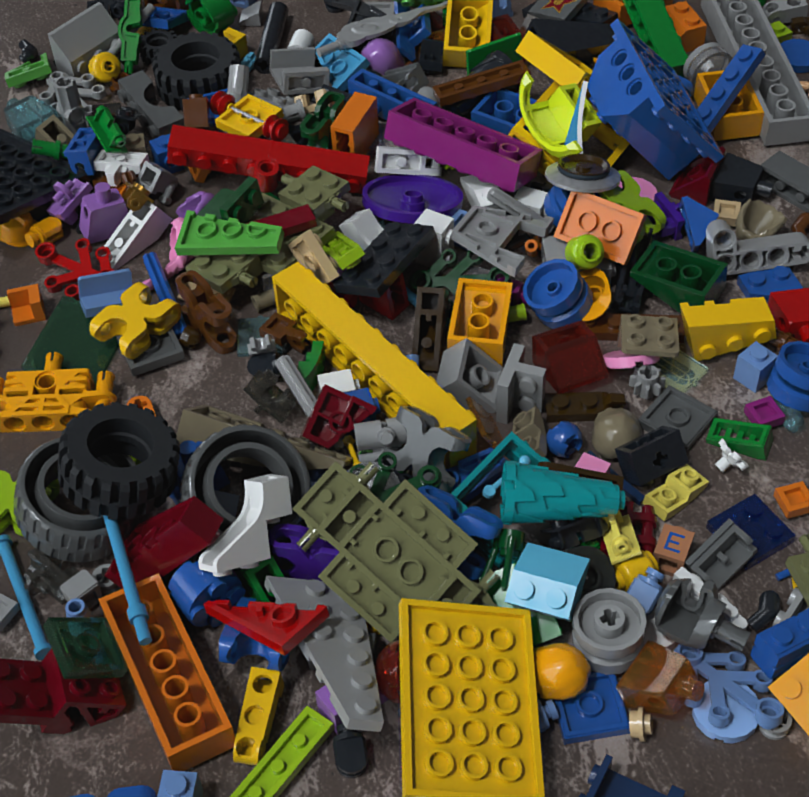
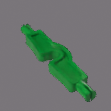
[118,0,143,75]

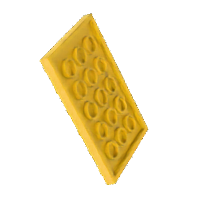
[399,598,545,797]

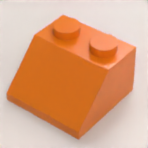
[665,1,707,53]

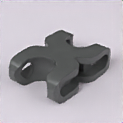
[383,406,472,493]

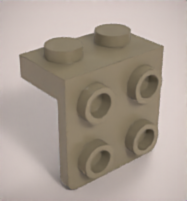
[617,314,679,358]

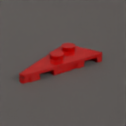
[204,600,329,656]

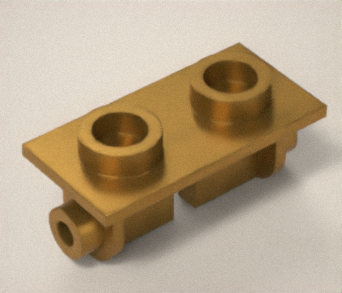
[122,182,154,211]

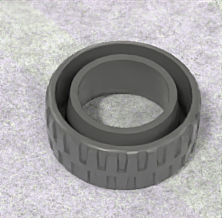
[179,424,311,543]
[14,438,141,562]

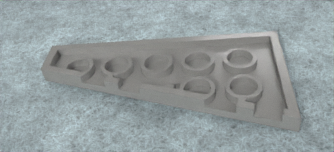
[264,576,384,732]

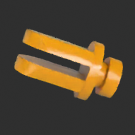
[25,217,63,248]

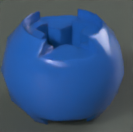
[546,421,583,458]

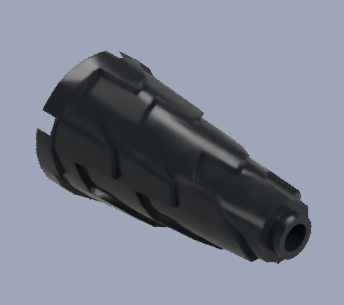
[437,50,520,117]

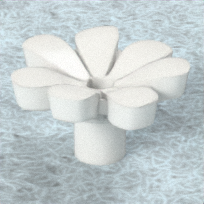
[715,438,749,472]

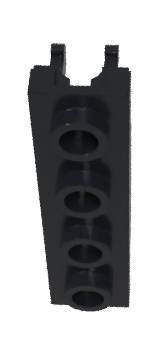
[611,228,653,314]

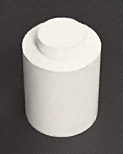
[287,29,315,49]

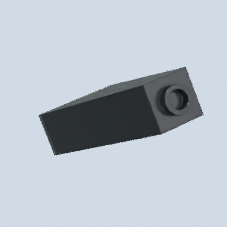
[525,18,615,63]

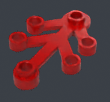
[35,238,115,302]

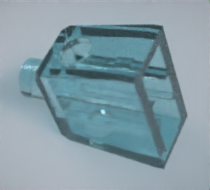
[3,95,58,142]

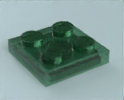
[43,617,128,679]

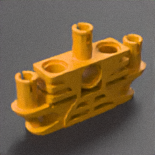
[0,352,117,433]

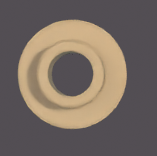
[629,707,653,742]

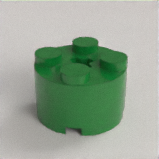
[185,0,238,34]

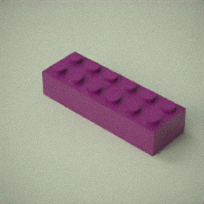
[384,98,543,192]

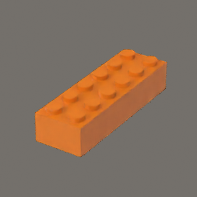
[98,573,235,771]

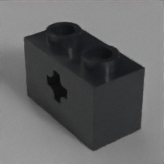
[615,426,689,487]

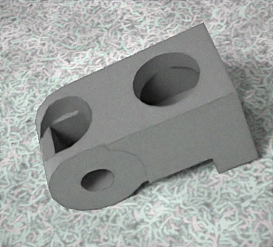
[762,0,808,24]

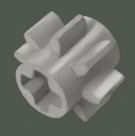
[629,365,666,399]

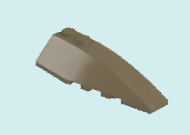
[176,405,353,470]

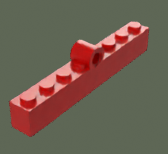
[167,125,370,194]

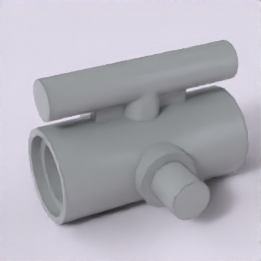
[354,417,407,465]

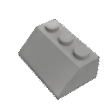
[48,2,121,78]

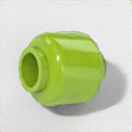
[565,234,604,270]

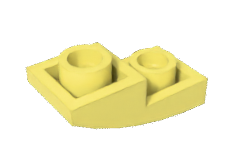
[643,464,710,522]

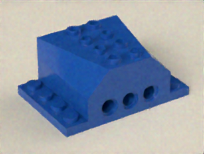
[587,18,724,180]

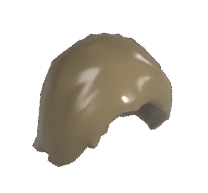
[735,199,787,240]
[591,407,642,459]

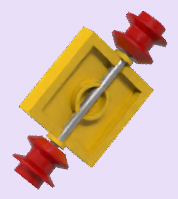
[210,91,289,142]

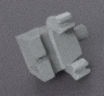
[136,160,178,206]

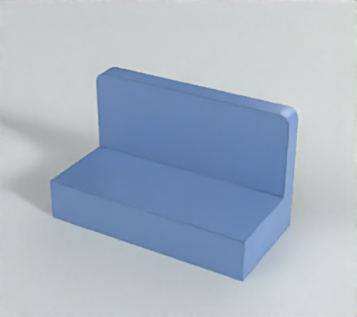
[78,268,132,318]

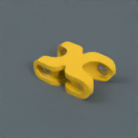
[89,282,181,359]

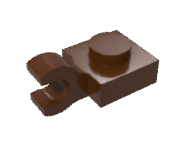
[259,312,309,353]

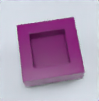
[744,396,786,427]

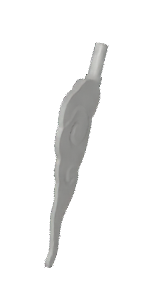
[316,1,448,57]

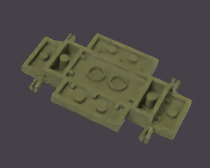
[185,165,351,294]
[293,461,500,643]

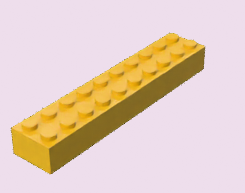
[272,262,477,469]

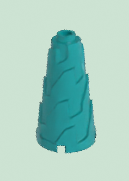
[500,460,625,525]

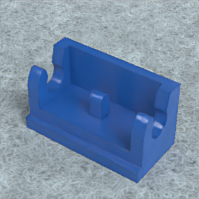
[63,127,104,175]

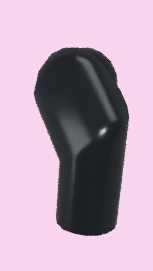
[747,590,781,633]

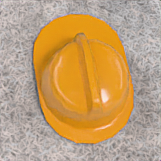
[0,212,38,247]
[579,268,612,321]

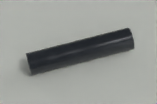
[254,2,289,74]

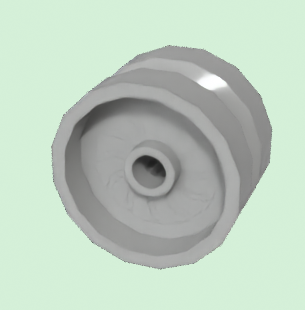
[572,588,647,675]

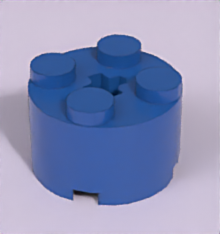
[168,554,246,628]

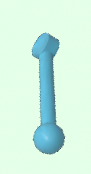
[482,455,531,499]

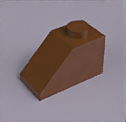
[182,94,218,132]

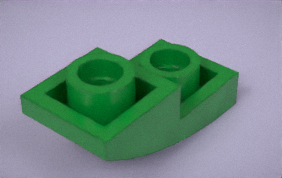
[298,341,326,392]

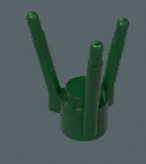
[479,529,527,591]

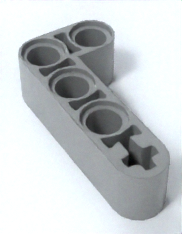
[706,219,809,275]

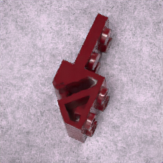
[0,646,126,734]

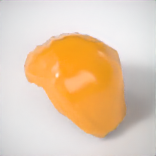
[533,643,591,700]

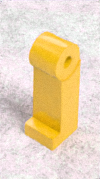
[233,666,284,766]

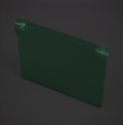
[21,296,119,386]

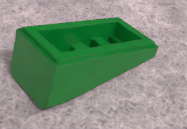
[706,418,773,460]

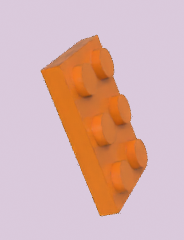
[553,191,647,266]

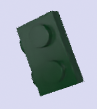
[197,177,264,224]

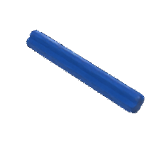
[143,252,187,339]

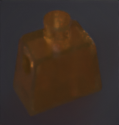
[616,640,704,715]

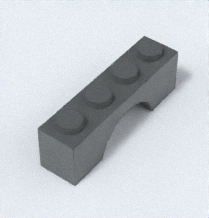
[117,70,184,139]

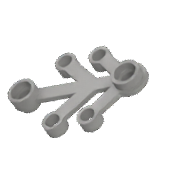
[39,71,106,126]

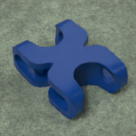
[418,485,503,580]
[219,597,290,672]

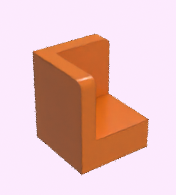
[7,284,46,326]

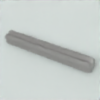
[275,355,344,452]

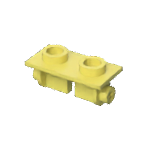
[602,510,642,565]

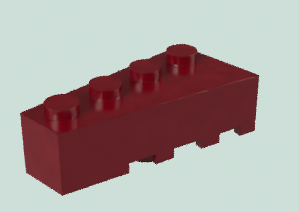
[104,496,224,589]

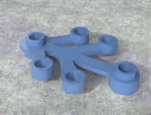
[672,644,784,730]

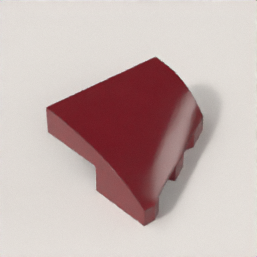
[300,384,377,449]

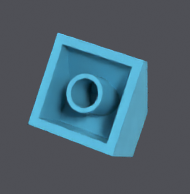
[504,542,591,622]

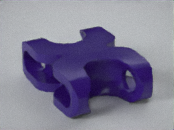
[268,524,339,581]

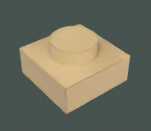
[714,199,741,227]

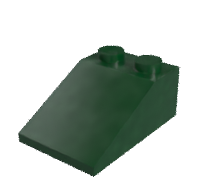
[630,240,728,313]

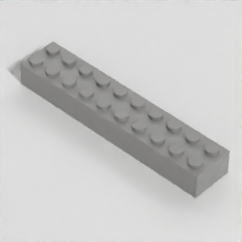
[700,0,809,146]

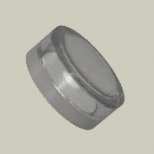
[683,42,733,89]

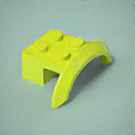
[519,71,603,158]

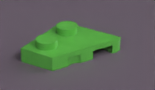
[4,53,52,88]

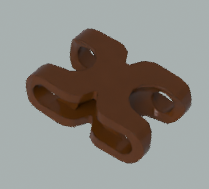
[175,270,238,354]

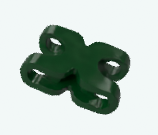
[300,91,345,150]

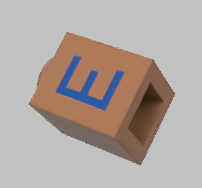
[653,523,695,577]

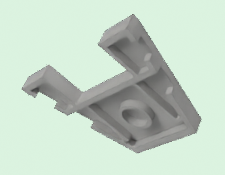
[451,205,554,277]

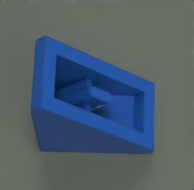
[679,196,719,253]

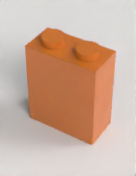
[330,92,379,155]

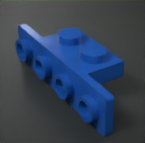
[394,1,431,62]

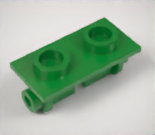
[86,105,128,153]

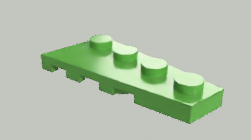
[175,210,284,256]

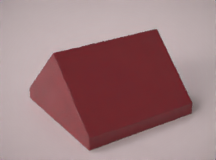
[669,146,726,207]

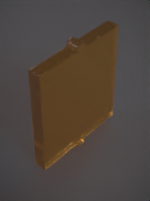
[465,396,505,457]

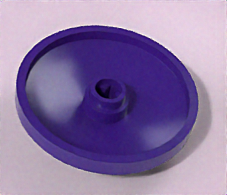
[362,174,463,224]

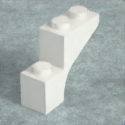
[198,474,292,577]

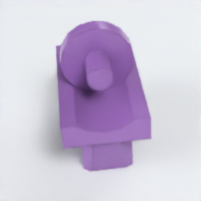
[46,178,93,225]

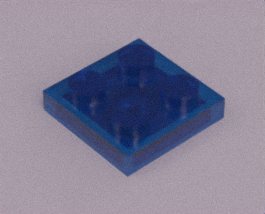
[706,494,796,571]

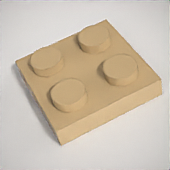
[288,229,340,284]

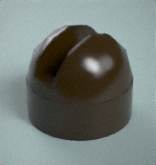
[179,325,202,349]

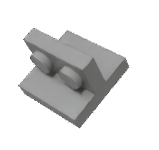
[496,343,546,424]

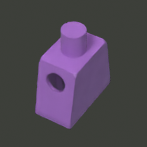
[79,182,128,244]

